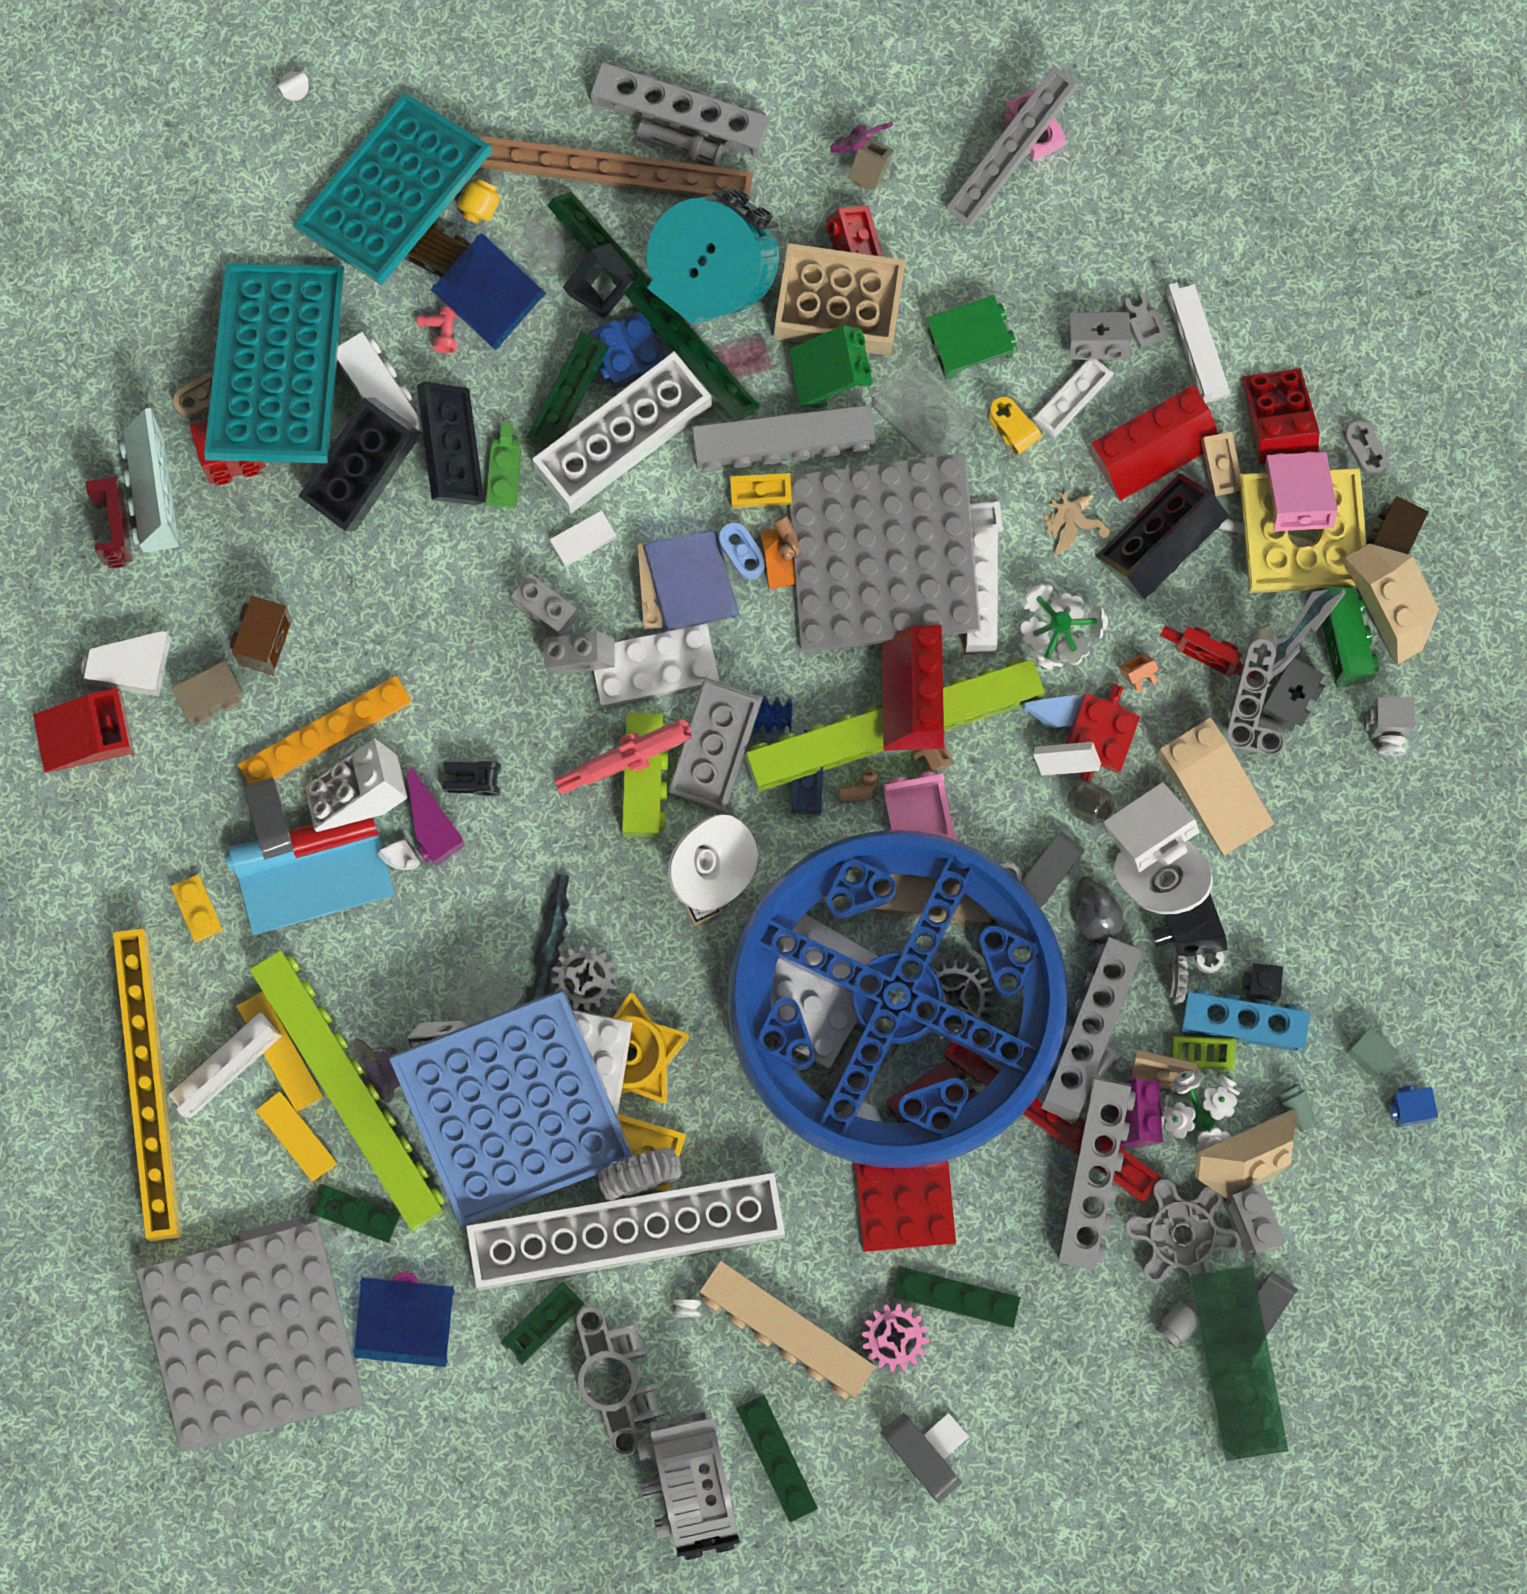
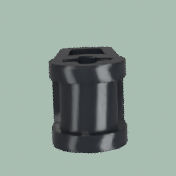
[442,761,502,796]

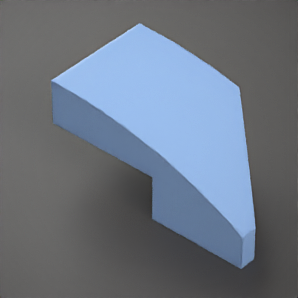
[1021,695,1082,729]

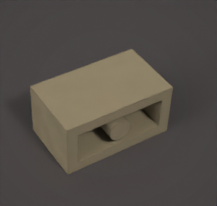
[171,660,245,725]

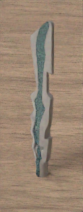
[1230,588,1345,711]

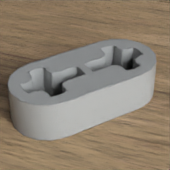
[1345,421,1387,476]

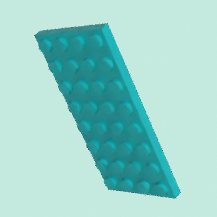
[204,263,345,463]

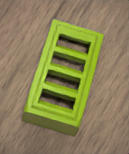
[1172,1035,1237,1071]

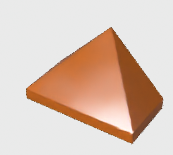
[760,529,796,589]

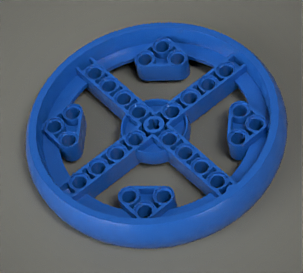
[727,830,1068,1168]

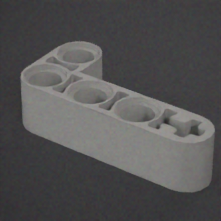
[1227,629,1285,755]

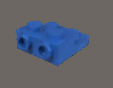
[589,312,666,390]

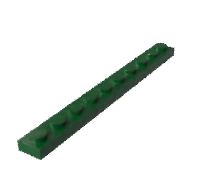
[547,192,760,421]

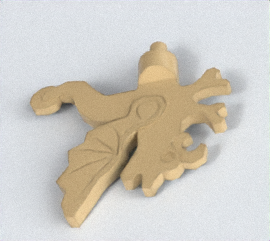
[1043,491,1110,555]

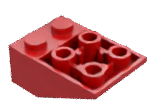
[1242,368,1320,465]
[33,688,134,773]

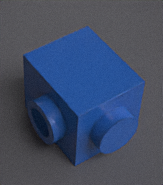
[1388,1085,1438,1127]

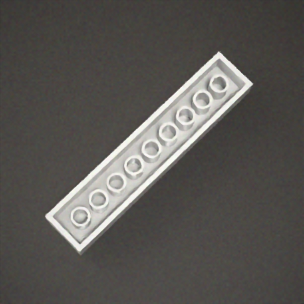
[466,1173,785,1291]

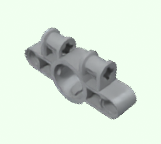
[576,1307,665,1457]

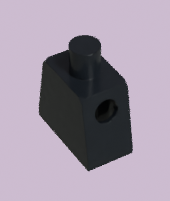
[1151,893,1228,957]

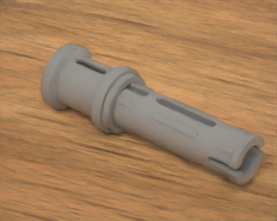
[637,119,727,167]

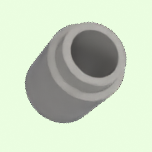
[1157,1300,1203,1348]

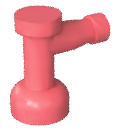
[417,307,458,353]

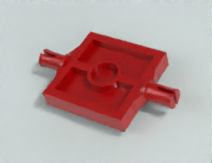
[1160,625,1258,679]
[1065,684,1140,783]

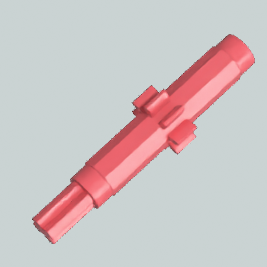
[555,719,692,794]

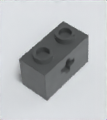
[1261,657,1325,732]

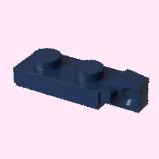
[791,730,823,815]

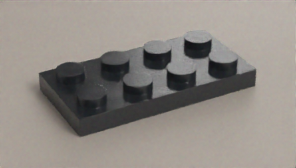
[417,381,484,505]

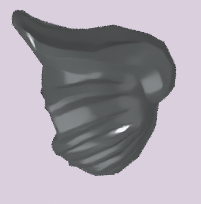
[1075,876,1124,944]

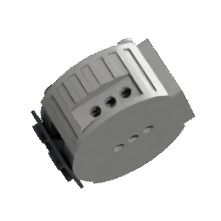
[637,1409,740,1560]

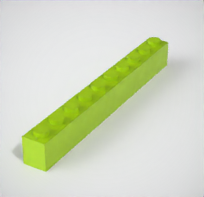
[745,658,1045,793]
[249,950,445,1232]

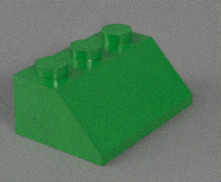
[1317,587,1379,688]

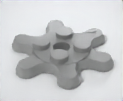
[1125,1180,1241,1290]

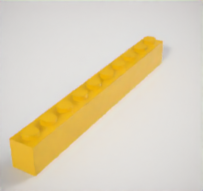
[113,928,182,1242]

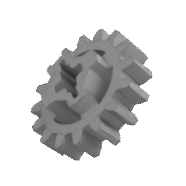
[551,945,618,1013]

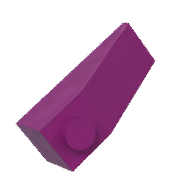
[407,768,465,867]

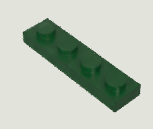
[526,331,610,448]
[892,1267,1021,1328]
[736,1395,818,1523]

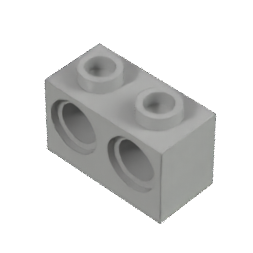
[511,573,578,637]

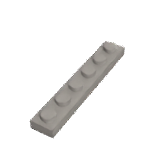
[945,65,1079,228]

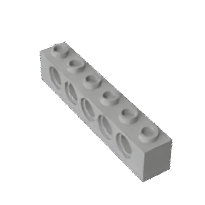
[591,62,770,158]
[1039,937,1143,1123]
[1058,1077,1136,1270]

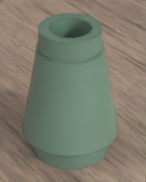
[1278,1084,1317,1132]

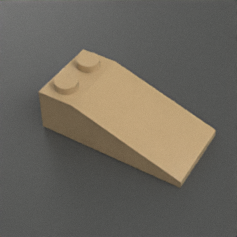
[1157,717,1274,857]

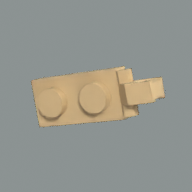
[637,543,663,629]

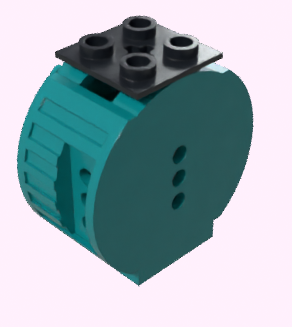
[646,188,779,325]

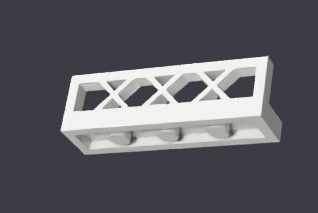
[1166,282,1231,403]
[168,1012,282,1118]

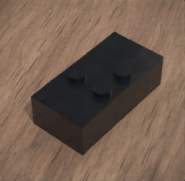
[298,398,422,532]

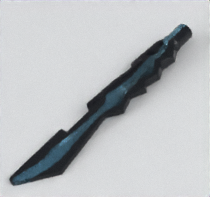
[524,874,570,1004]

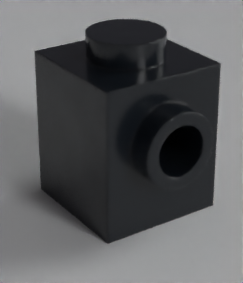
[1242,963,1284,1002]

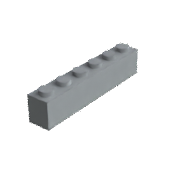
[693,405,876,472]

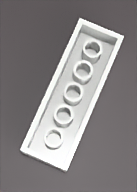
[532,351,712,514]

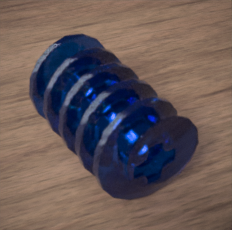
[753,696,793,735]

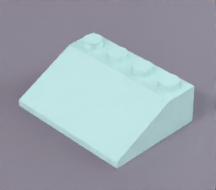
[120,408,179,553]

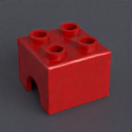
[190,419,266,486]

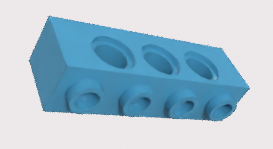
[1180,989,1310,1052]

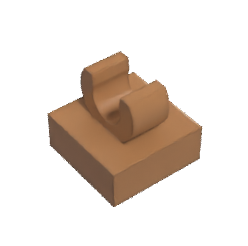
[913,746,955,773]

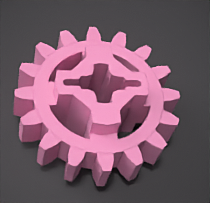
[861,1304,929,1373]

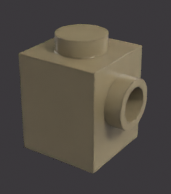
[848,138,894,190]

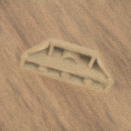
[1343,544,1439,664]
[1195,1110,1297,1199]

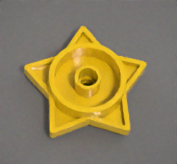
[613,993,690,1104]

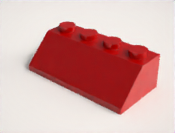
[1089,385,1219,502]
[882,625,945,751]

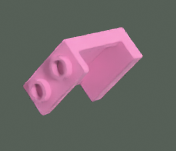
[1264,452,1337,531]
[883,771,957,841]

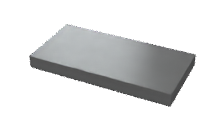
[668,678,763,812]

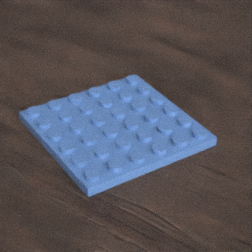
[389,989,633,1226]

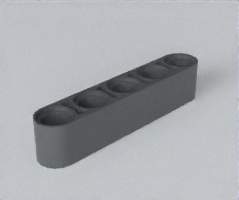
[971,831,1085,957]

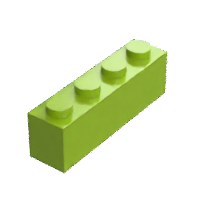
[622,712,669,838]

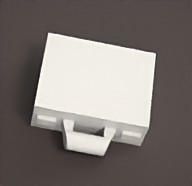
[1103,782,1199,872]

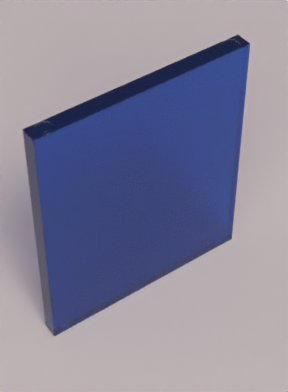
[430,233,546,350]
[643,530,739,631]
[353,1277,455,1367]

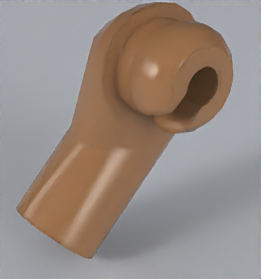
[774,516,800,561]
[839,769,879,802]

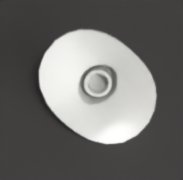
[668,814,758,911]
[1114,840,1213,914]

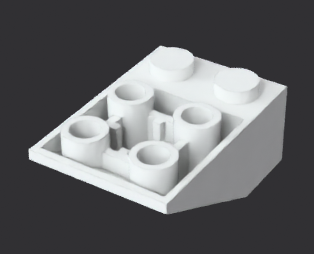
[305,738,407,832]

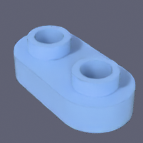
[719,523,765,580]

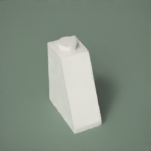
[81,631,171,696]

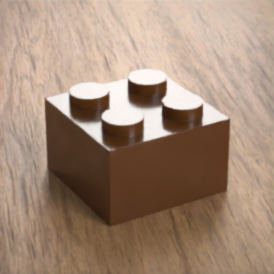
[230,595,292,676]

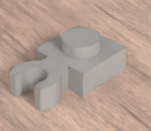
[1124,292,1168,349]

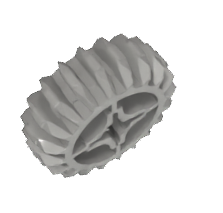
[916,959,995,1043]
[598,1148,682,1201]

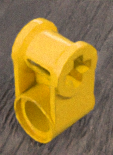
[988,397,1042,456]

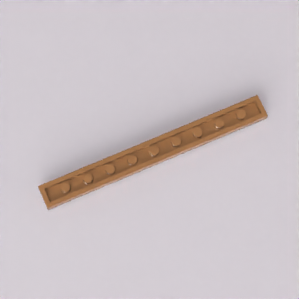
[474,135,753,197]

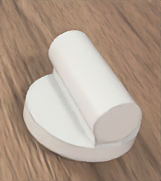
[277,71,309,101]

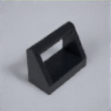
[562,243,637,318]

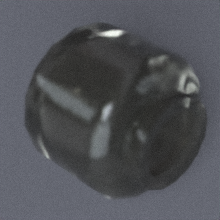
[1067,781,1115,826]

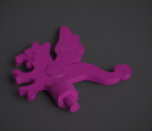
[830,122,893,153]

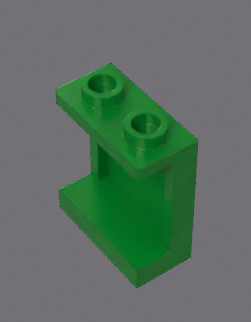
[926,295,1017,380]
[789,325,873,408]

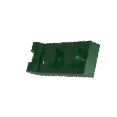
[308,1184,401,1244]
[501,1281,585,1366]

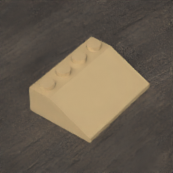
[774,243,906,356]

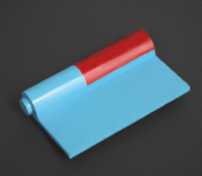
[225,817,395,936]

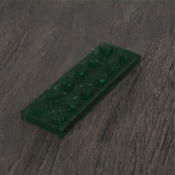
[1191,1264,1289,1461]

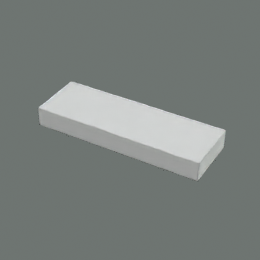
[1032,359,1114,439]

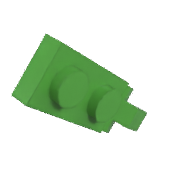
[486,423,521,508]

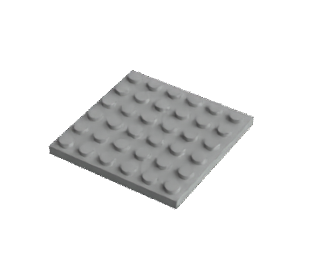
[790,453,981,653]
[136,1221,365,1453]

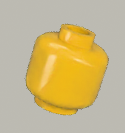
[457,178,500,225]

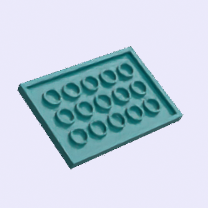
[293,92,493,285]

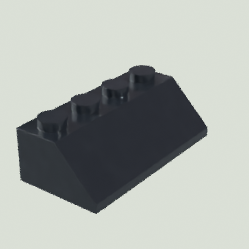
[1096,473,1229,600]

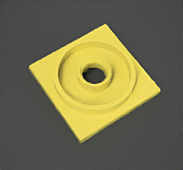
[1239,468,1367,593]

